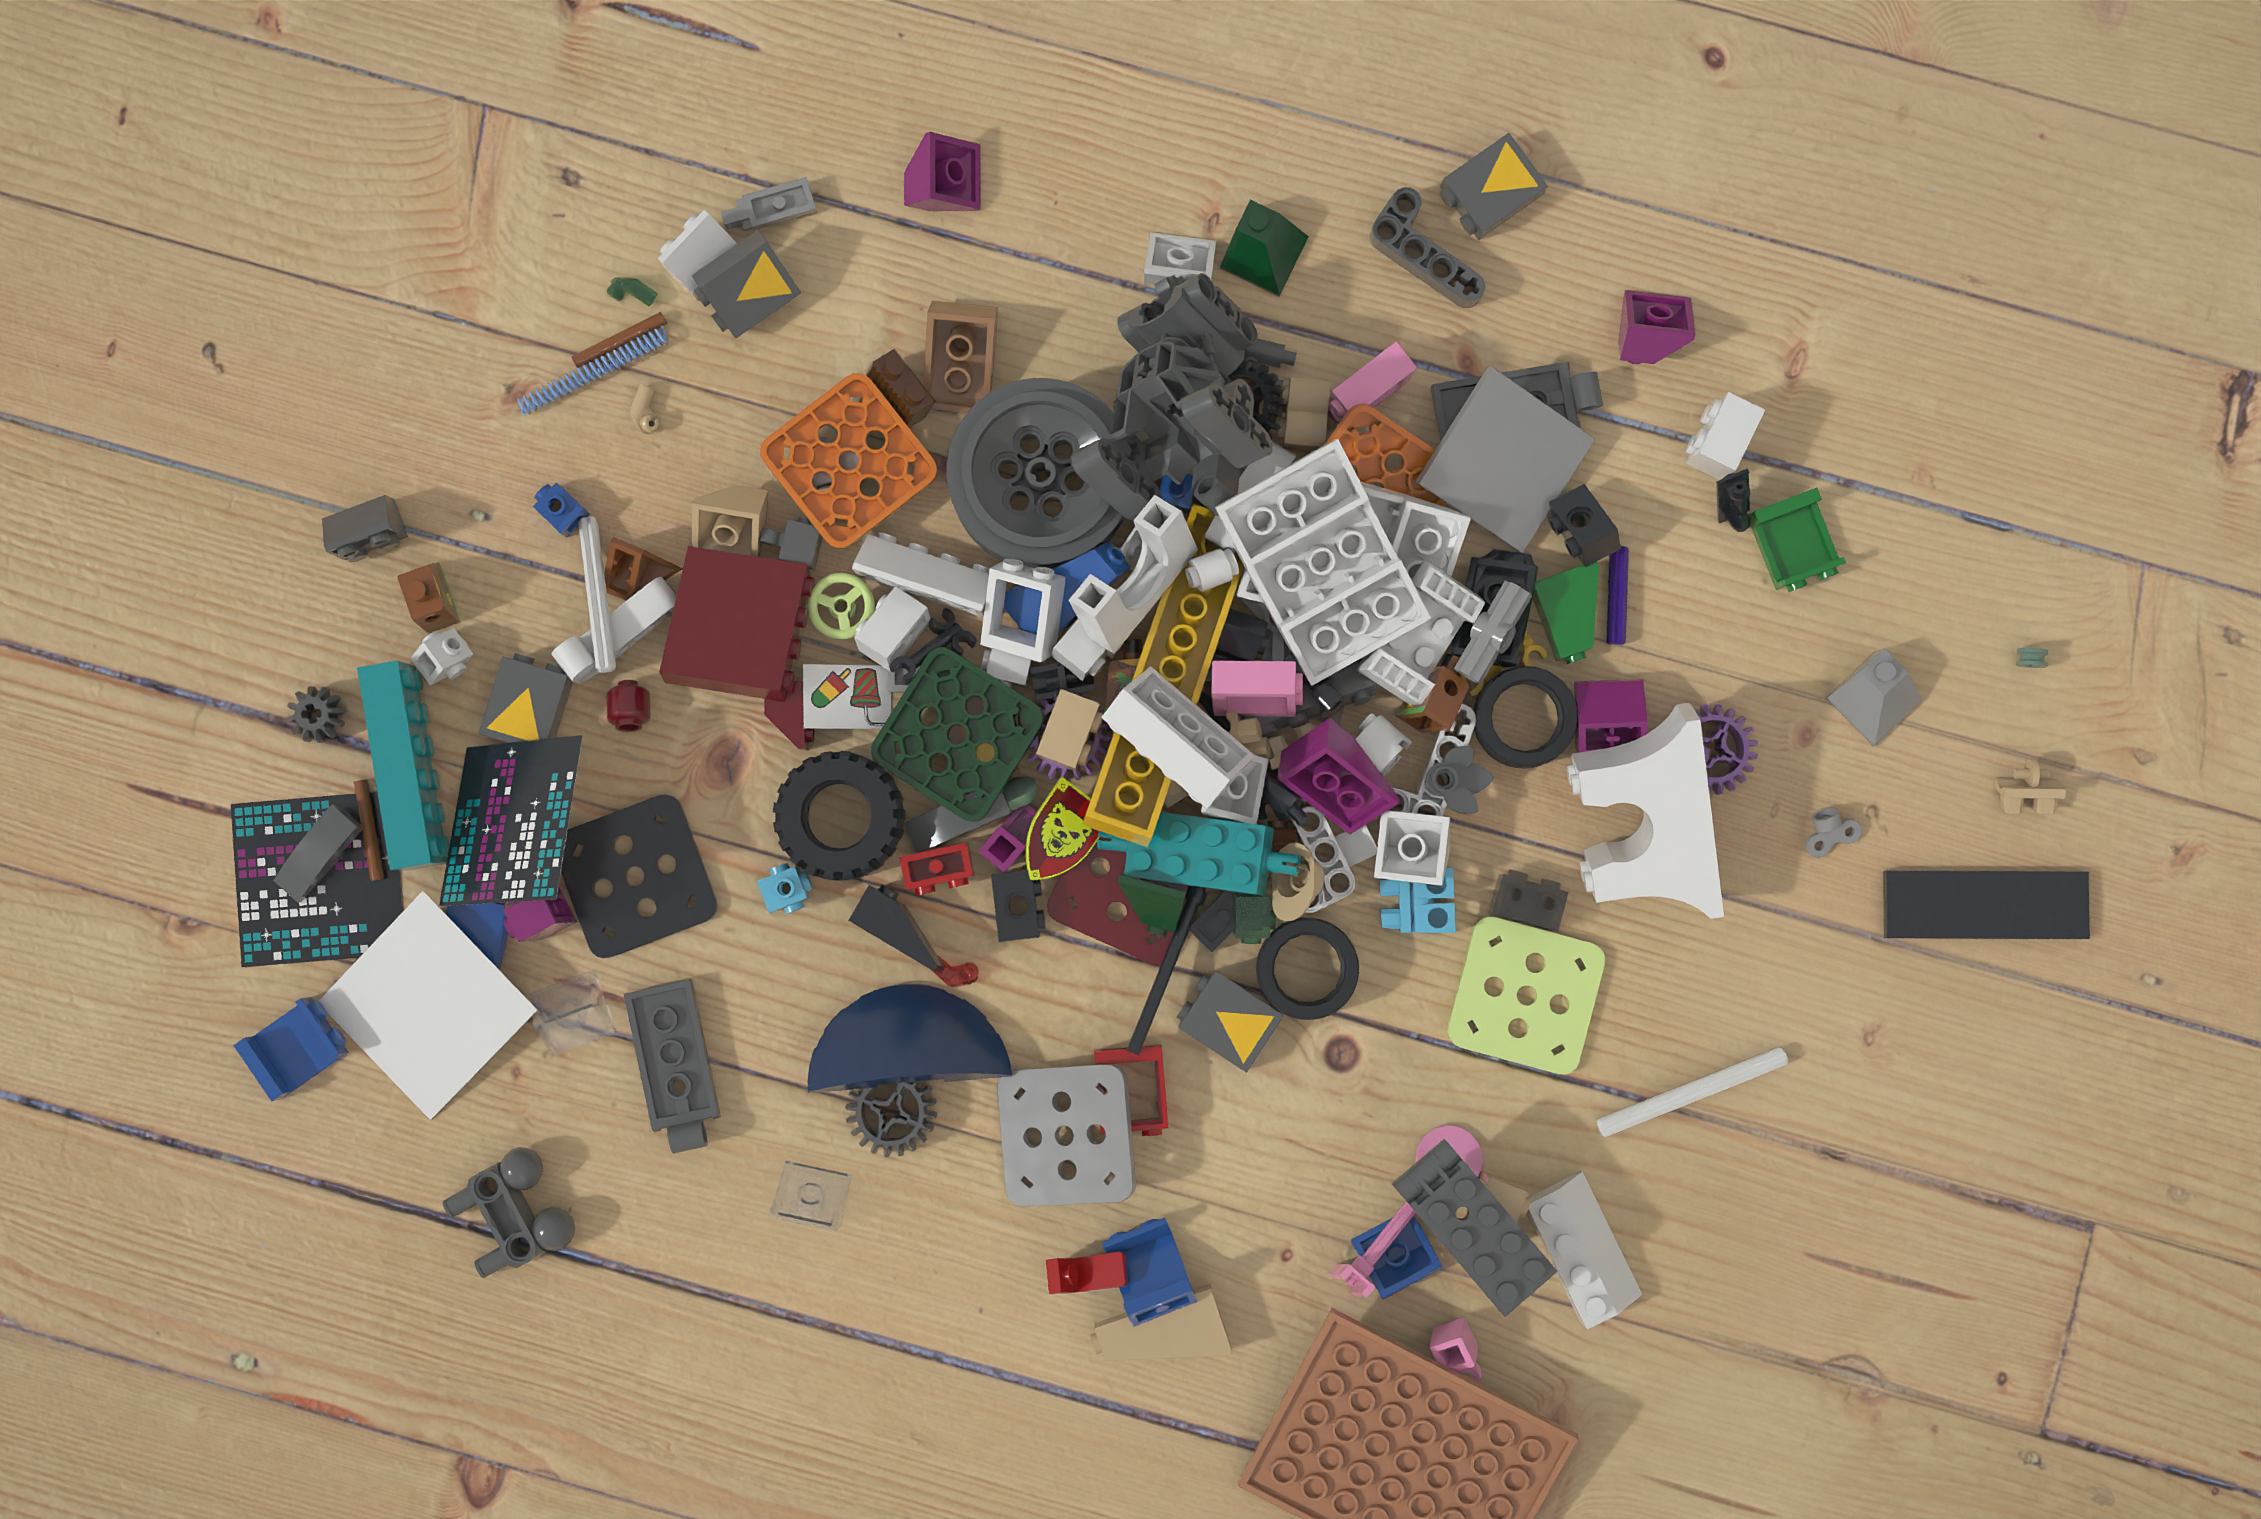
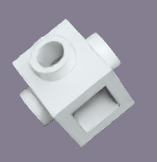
[410,627,473,685]

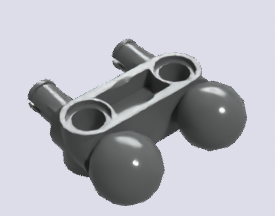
[443,1147,575,1278]

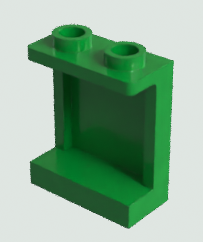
[1749,487,1846,592]

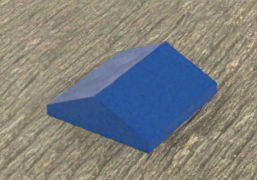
[1351,1215,1443,1300]

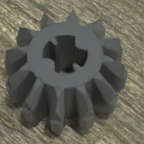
[286,686,346,743]

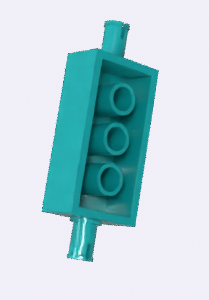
[1097,812,1301,896]

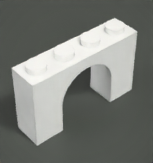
[1069,495,1198,654]

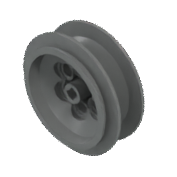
[947,378,1125,569]

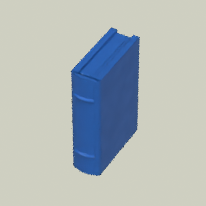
[446,903,508,970]

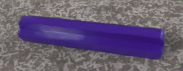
[1607,546,1629,645]

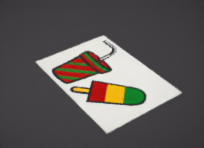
[803,664,891,729]

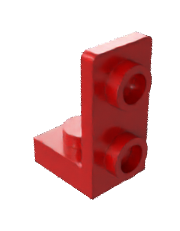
[1046,1252,1128,1294]

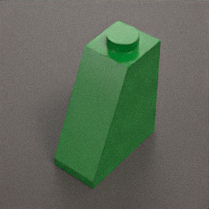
[1533,562,1599,665]

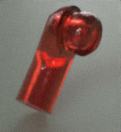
[928,955,979,987]

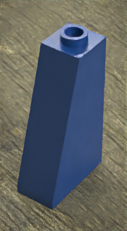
[1004,541,1131,637]

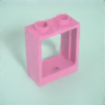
[1328,341,1417,425]
[1212,661,1303,717]

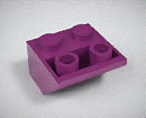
[1574,679,1648,753]

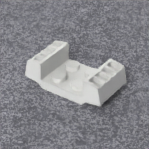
[1356,560,1485,705]

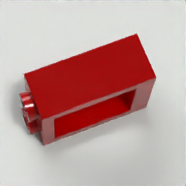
[1094,1044,1169,1136]

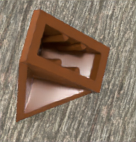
[604,537,683,601]

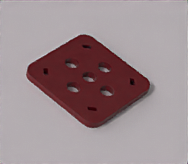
[1047,837,1190,965]

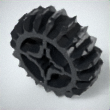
[1228,360,1288,440]

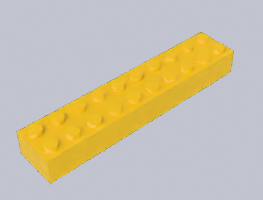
[1082,504,1244,847]

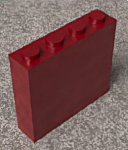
[659,546,815,702]

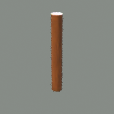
[571,312,667,368]
[354,779,384,881]

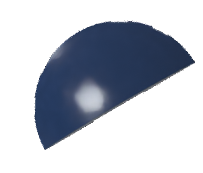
[807,984,1012,1093]

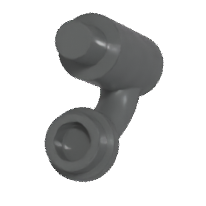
[1244,339,1297,397]

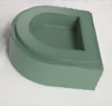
[1002,777,1039,811]

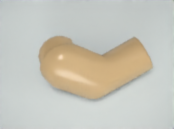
[630,384,659,434]

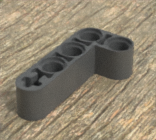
[1370,187,1485,308]

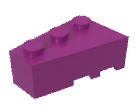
[503,885,577,942]

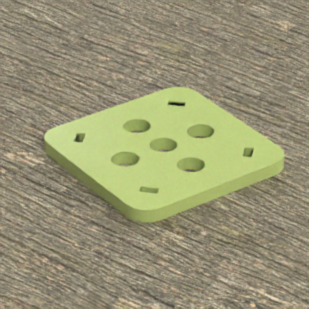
[1447,916,1605,1075]

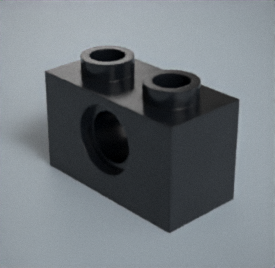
[1548,484,1621,567]
[991,870,1046,942]

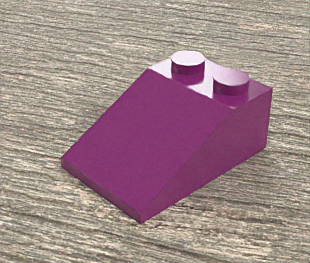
[1278,718,1400,834]

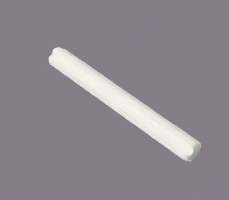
[578,516,616,673]

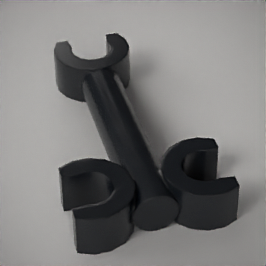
[890,608,977,685]

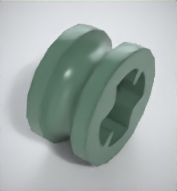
[2016,648,2048,668]

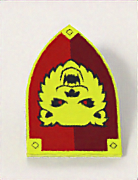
[1026,777,1100,880]

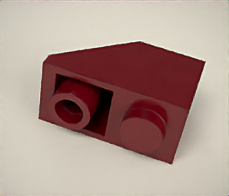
[764,681,815,750]

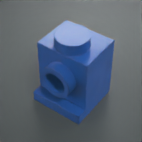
[533,483,590,537]

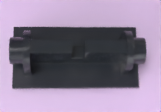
[1716,469,1751,532]

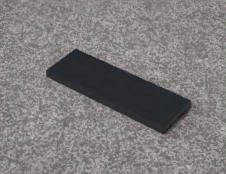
[1883,871,2090,939]

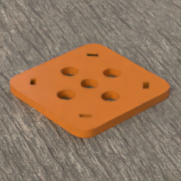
[760,373,937,549]
[1325,404,1445,506]

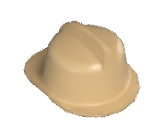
[1272,843,1324,922]

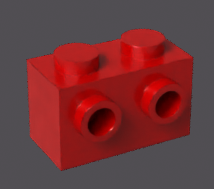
[899,843,975,896]

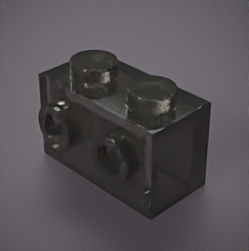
[1488,869,1569,931]

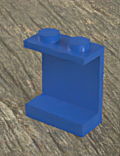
[233,997,349,1102]
[1102,1218,1197,1327]

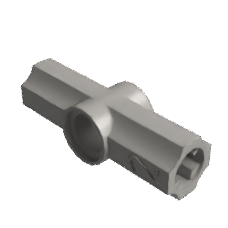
[1454,581,1532,684]

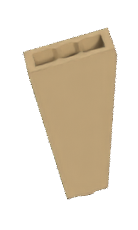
[1090,1284,1233,1361]

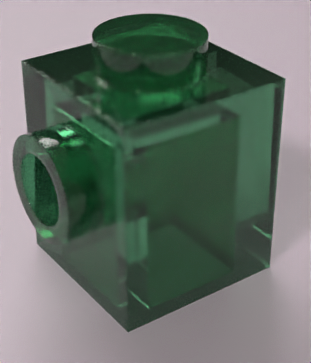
[1233,894,1276,944]

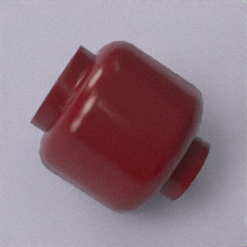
[606,680,650,732]

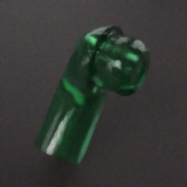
[607,277,658,307]

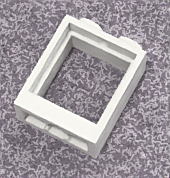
[980,558,1066,662]

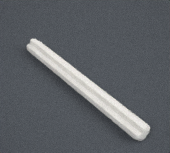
[1596,1048,1788,1137]

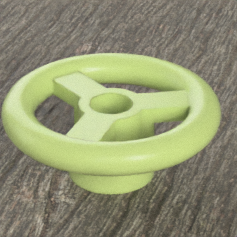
[807,573,875,640]

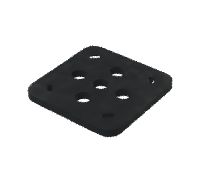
[561,794,718,958]

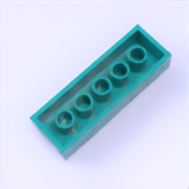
[357,660,450,871]

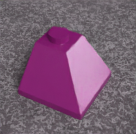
[904,132,981,211]
[1618,290,1696,364]

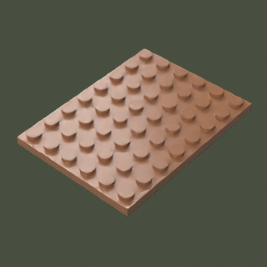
[1238,1307,1578,1519]

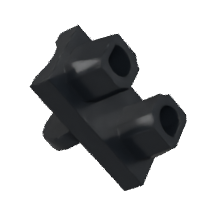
[1030,662,1096,701]

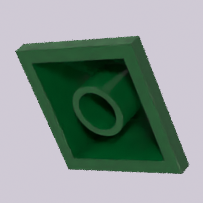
[1220,199,1309,297]
[1117,875,1186,937]

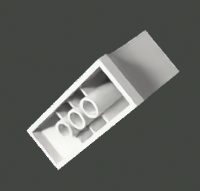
[1566,703,1724,919]

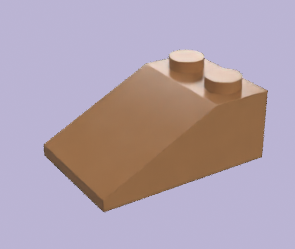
[923,301,998,413]

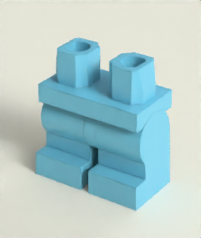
[1379,868,1456,933]

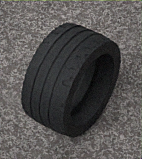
[1473,666,1578,769]
[1256,918,1359,1020]

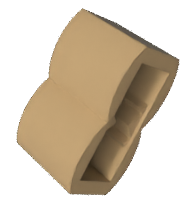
[1277,377,1331,451]

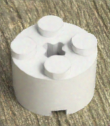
[1356,713,1412,777]

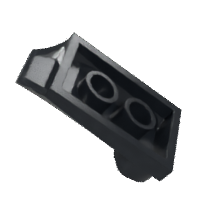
[1451,549,1538,667]

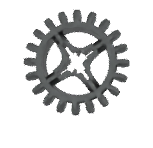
[845,1081,938,1157]

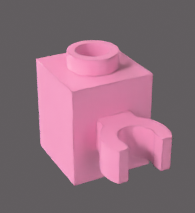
[1429,1317,1482,1382]

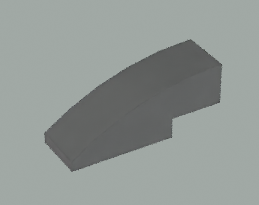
[904,792,1011,853]
[273,804,365,903]

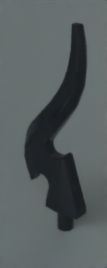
[1198,691,1309,826]

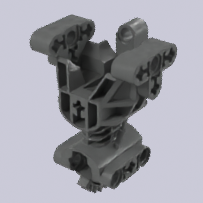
[1071,273,1272,520]

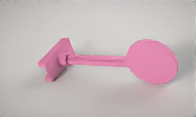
[1329,1125,1483,1298]

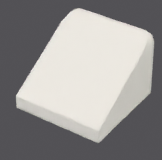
[1335,825,1377,867]

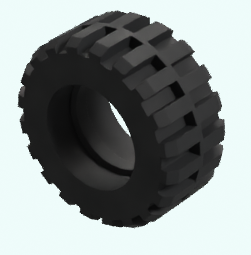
[773,751,906,881]

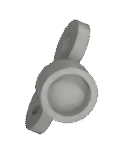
[1805,807,1862,858]

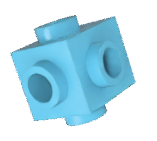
[757,863,813,914]

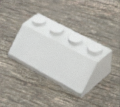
[852,532,990,618]
[1101,666,1255,809]
[1527,1171,1642,1330]

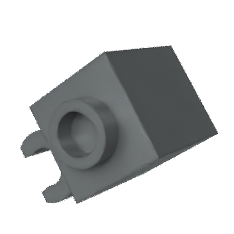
[759,516,823,570]

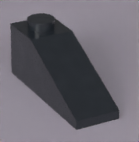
[848,884,945,973]

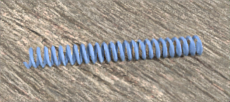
[517,325,668,416]

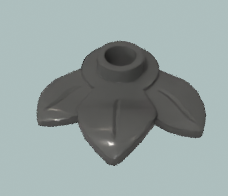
[1426,746,1494,814]

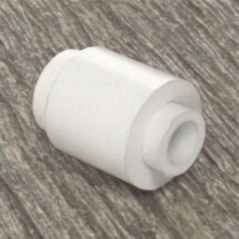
[1185,548,1239,592]

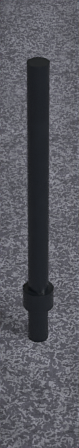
[1126,886,1208,1056]

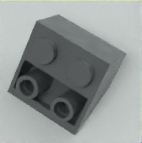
[322,495,408,562]

